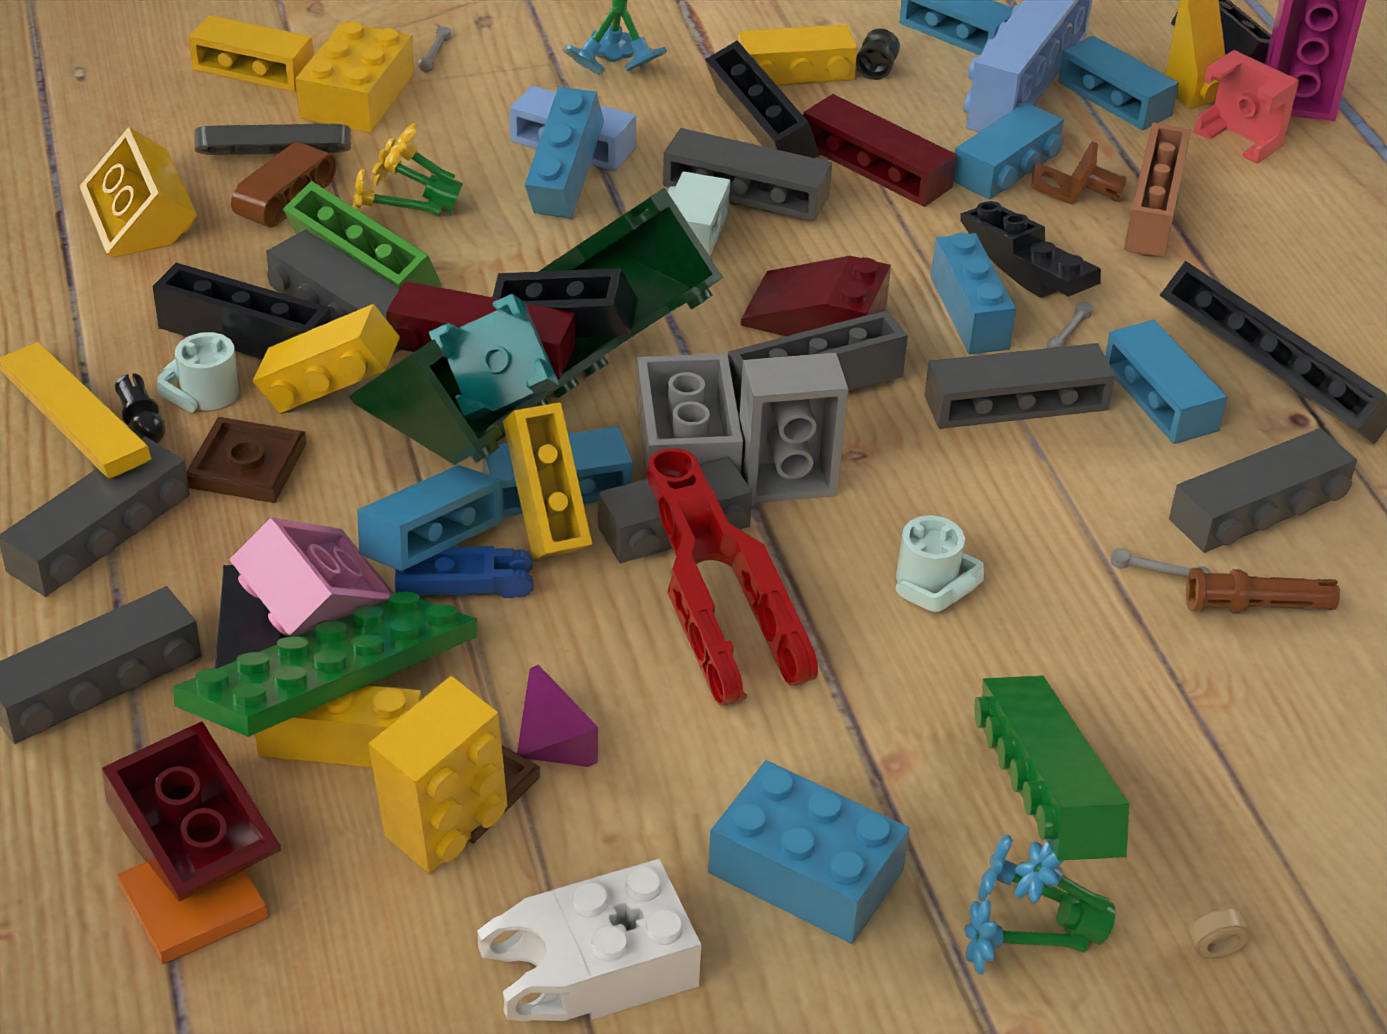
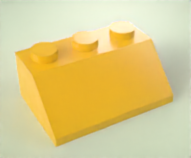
[79,127,197,257]

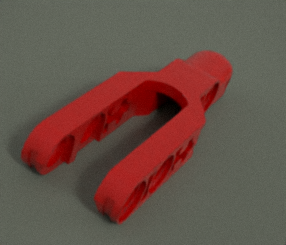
[646,448,818,705]

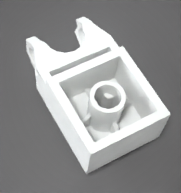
[477,859,701,1022]

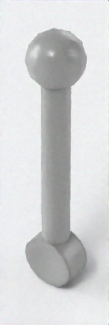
[418,27,451,72]
[1047,302,1093,348]
[1111,548,1211,577]

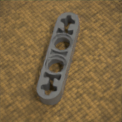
[194,124,351,155]

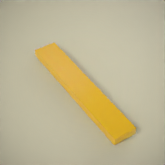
[0,342,152,479]

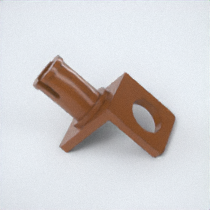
[1031,141,1127,205]

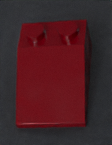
[741,255,891,336]
[102,721,281,902]

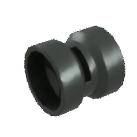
[856,28,900,80]

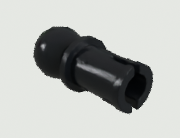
[115,373,166,443]

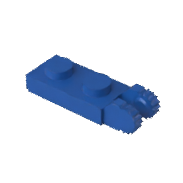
[395,546,534,598]

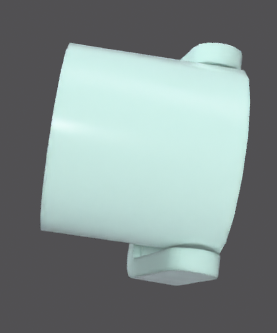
[157,332,240,413]
[895,515,984,612]

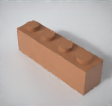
[1124,122,1192,257]

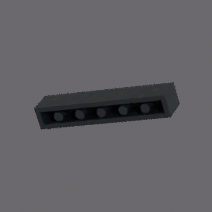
[1160,261,1387,444]

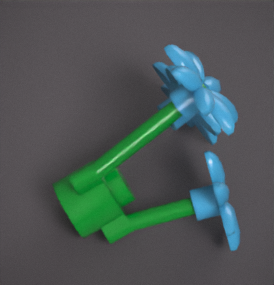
[964,835,1116,974]

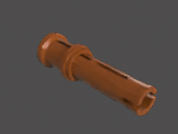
[1186,567,1340,613]

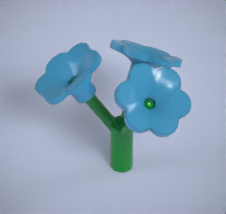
[563,0,667,75]

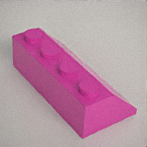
[1265,0,1366,121]

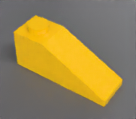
[1165,0,1225,109]

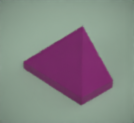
[517,664,598,767]

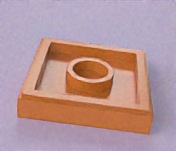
[117,862,268,964]

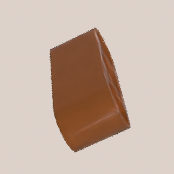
[231,141,337,228]

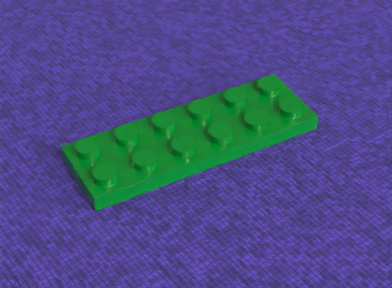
[173,592,477,737]

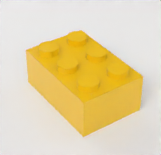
[295,21,414,133]
[368,676,508,875]

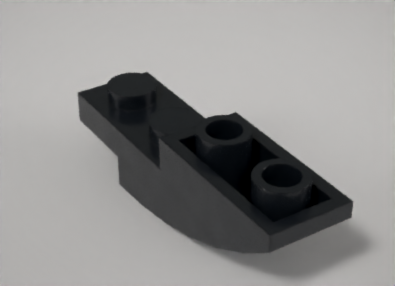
[960,201,1101,298]

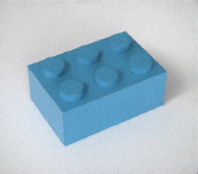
[708,760,910,944]

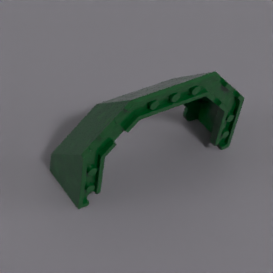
[349,187,723,465]

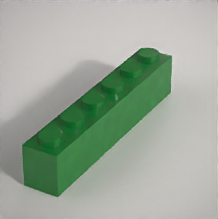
[974,675,1129,861]

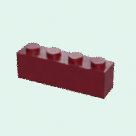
[803,94,957,207]
[386,281,575,380]

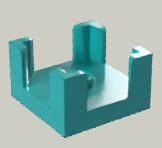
[429,294,559,422]

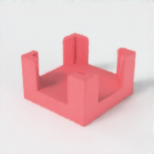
[1194,50,1299,164]

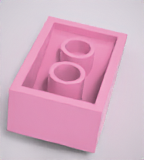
[229,518,394,636]

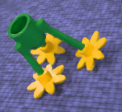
[352,123,463,216]

